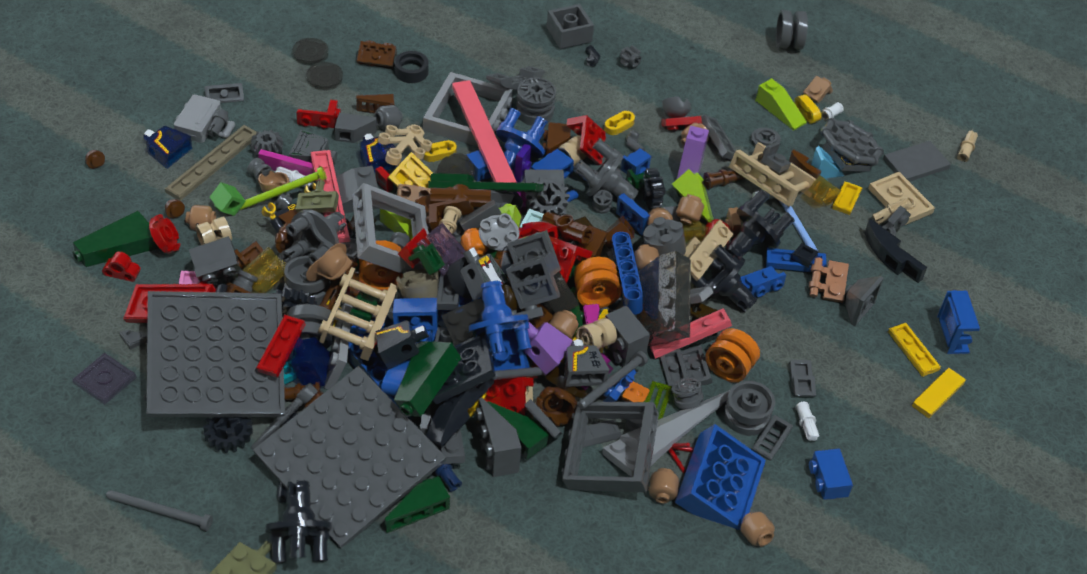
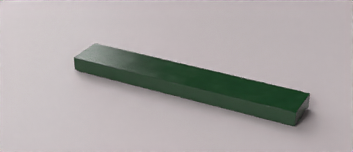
[428,181,544,192]

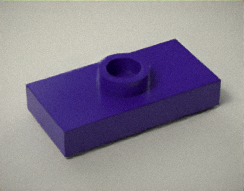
[514,144,532,183]

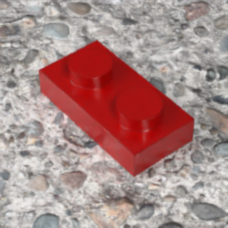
[661,116,702,130]

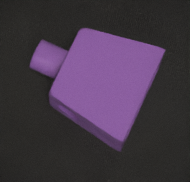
[524,322,573,375]

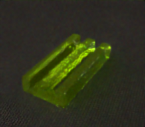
[645,381,672,420]

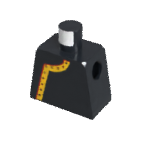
[376,321,429,370]

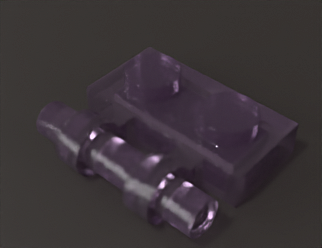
[417,222,466,276]

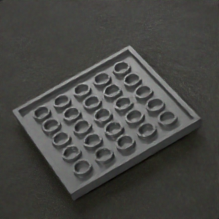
[147,291,285,417]
[253,366,447,549]

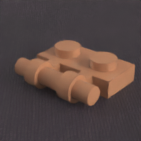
[809,258,849,303]

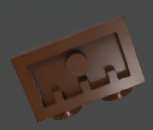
[357,40,397,69]

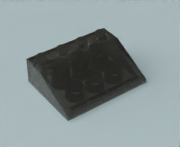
[637,251,691,347]

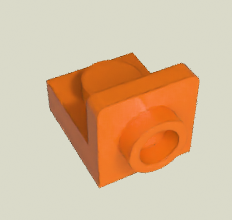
[621,381,649,402]

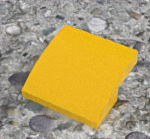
[388,152,433,188]

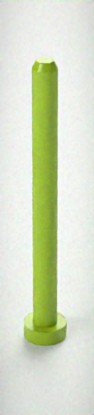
[240,167,327,210]

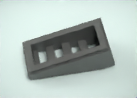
[752,415,793,461]

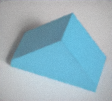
[811,146,844,179]

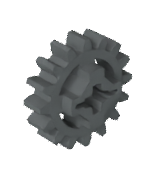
[526,175,570,214]

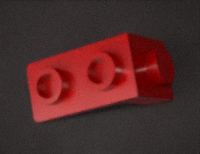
[296,100,341,128]

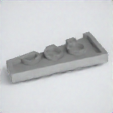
[324,303,353,390]

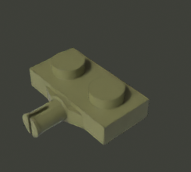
[295,180,339,213]

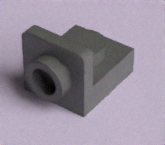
[761,142,791,173]

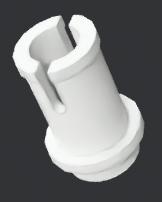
[821,102,843,121]

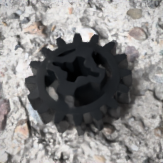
[640,168,666,210]
[272,288,317,316]
[203,417,253,453]

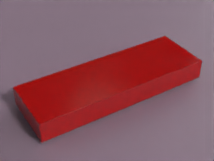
[256,315,306,378]

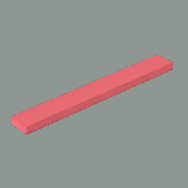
[452,80,516,183]

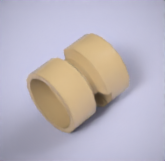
[557,135,587,167]
[195,216,232,245]
[576,318,617,349]

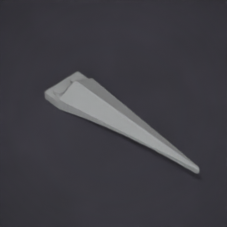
[602,390,730,477]

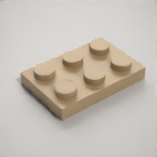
[868,172,935,224]

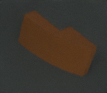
[789,149,821,181]

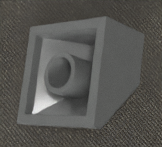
[845,276,884,327]

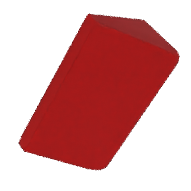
[398,228,430,268]

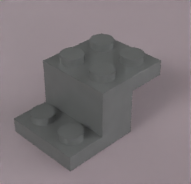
[506,230,561,309]
[189,236,241,284]

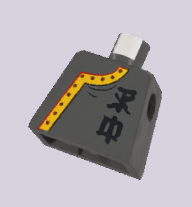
[564,339,609,387]

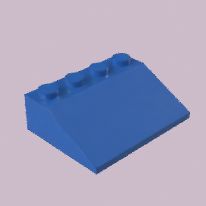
[675,424,766,530]

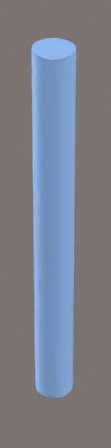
[779,201,818,251]

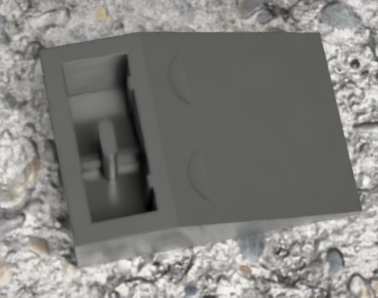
[475,398,521,477]

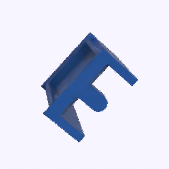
[937,290,980,354]

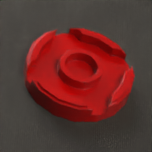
[149,214,180,254]

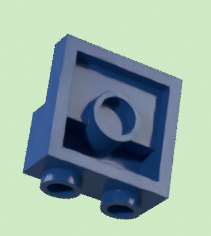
[492,330,530,380]

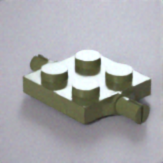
[210,541,277,574]

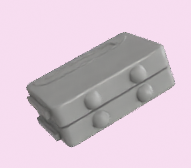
[174,95,235,143]

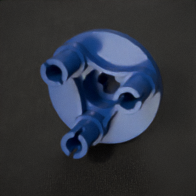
[496,108,548,175]
[468,280,532,357]

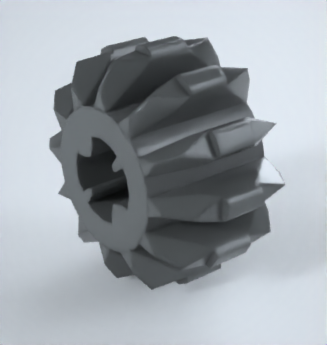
[250,129,283,157]

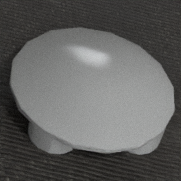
[479,213,520,251]

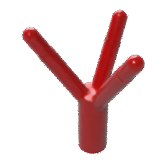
[668,443,694,473]

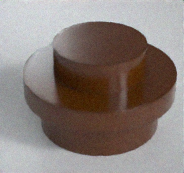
[85,150,105,169]
[165,199,185,219]

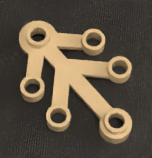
[378,124,432,165]

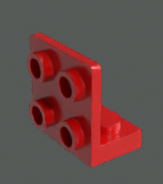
[567,115,606,165]
[549,236,593,286]
[484,377,534,416]

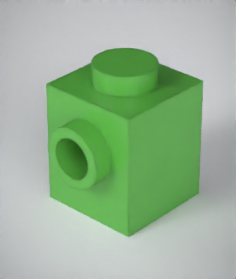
[210,182,246,216]

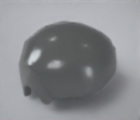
[662,96,692,118]

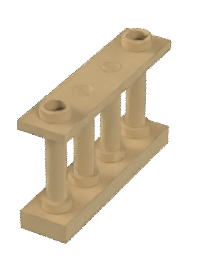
[729,142,819,207]
[656,220,733,299]
[319,267,398,361]

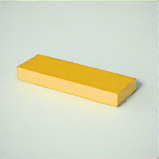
[888,323,941,377]
[912,368,966,418]

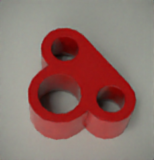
[102,252,141,282]

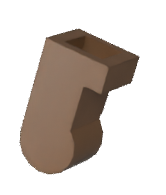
[397,184,430,202]

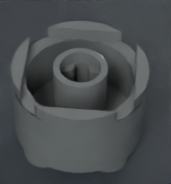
[643,217,686,264]

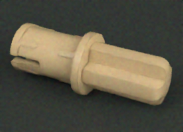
[957,131,978,162]
[872,198,911,225]

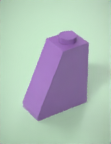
[677,126,709,179]

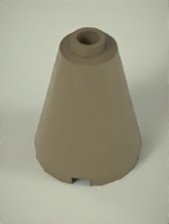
[396,269,439,299]

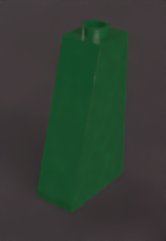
[72,211,159,267]
[394,341,461,417]

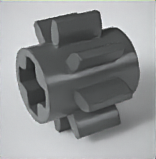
[620,45,642,68]

